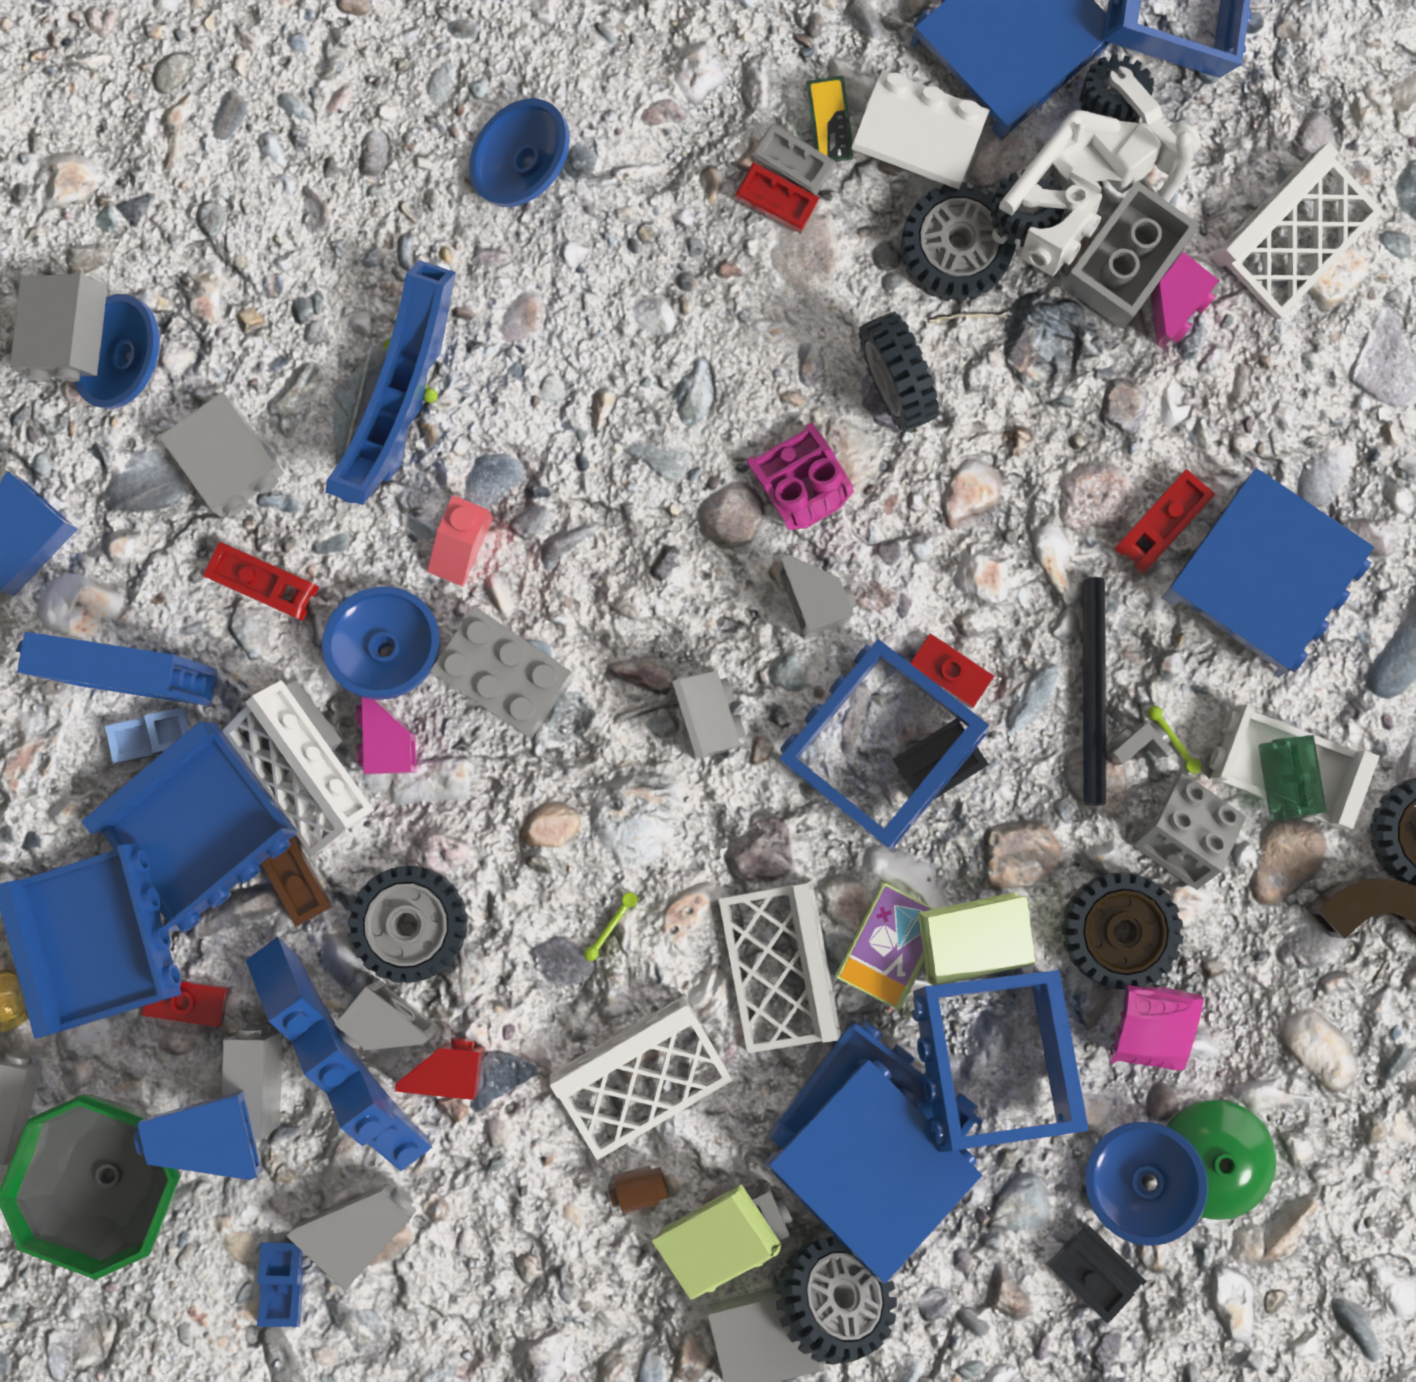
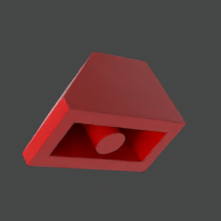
[394,1038,484,1100]

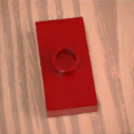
[735,162,820,234]
[910,633,995,709]
[141,980,229,1027]

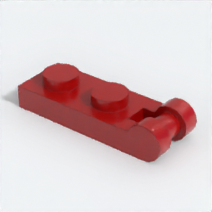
[1113,469,1215,575]
[203,541,319,622]

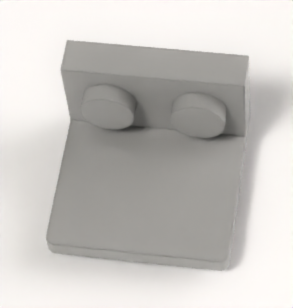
[1133,773,1246,890]

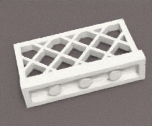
[1211,142,1383,319]
[222,680,374,857]
[719,881,842,1054]
[549,995,733,1160]

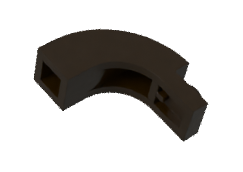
[1305,878,1416,939]

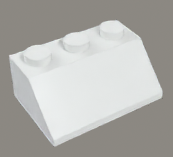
[851,70,989,190]

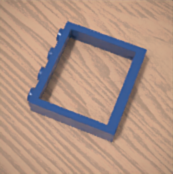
[1103,0,1251,78]
[16,632,217,707]
[779,639,989,852]
[911,970,1089,1152]

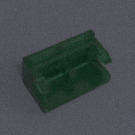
[1258,735,1327,821]

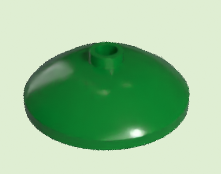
[1167,1099,1276,1220]

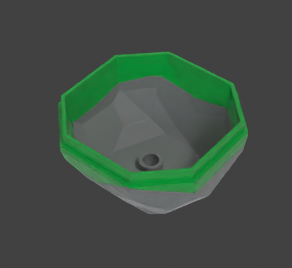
[0,1094,182,1280]

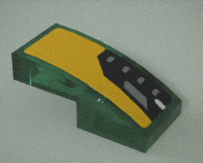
[805,76,854,162]

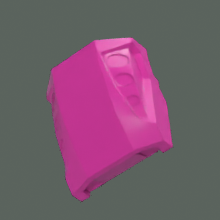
[746,422,854,530]
[1108,985,1204,1070]

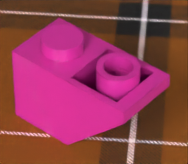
[1150,252,1220,349]
[356,697,417,775]

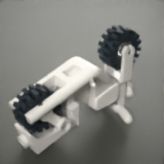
[990,55,1201,277]

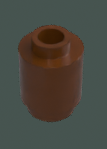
[608,1165,668,1214]

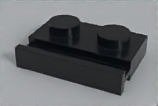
[892,718,989,801]
[1047,1222,1147,1323]

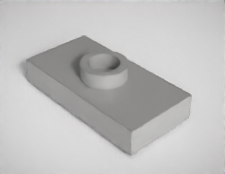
[751,123,836,195]

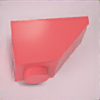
[427,495,494,587]

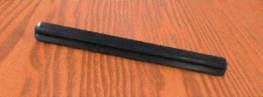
[1083,577,1106,806]

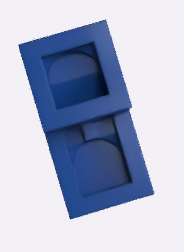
[257,1242,303,1327]

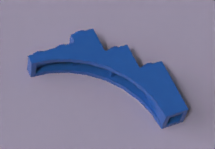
[325,260,456,505]
[246,937,433,1171]

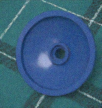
[469,98,570,207]
[74,294,160,409]
[322,586,441,700]
[1085,1122,1208,1246]

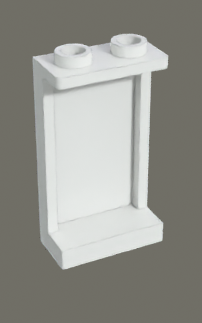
[1209,705,1380,829]

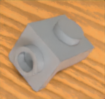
[1106,722,1173,766]
[745,1183,793,1241]

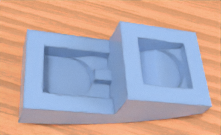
[105,707,189,765]

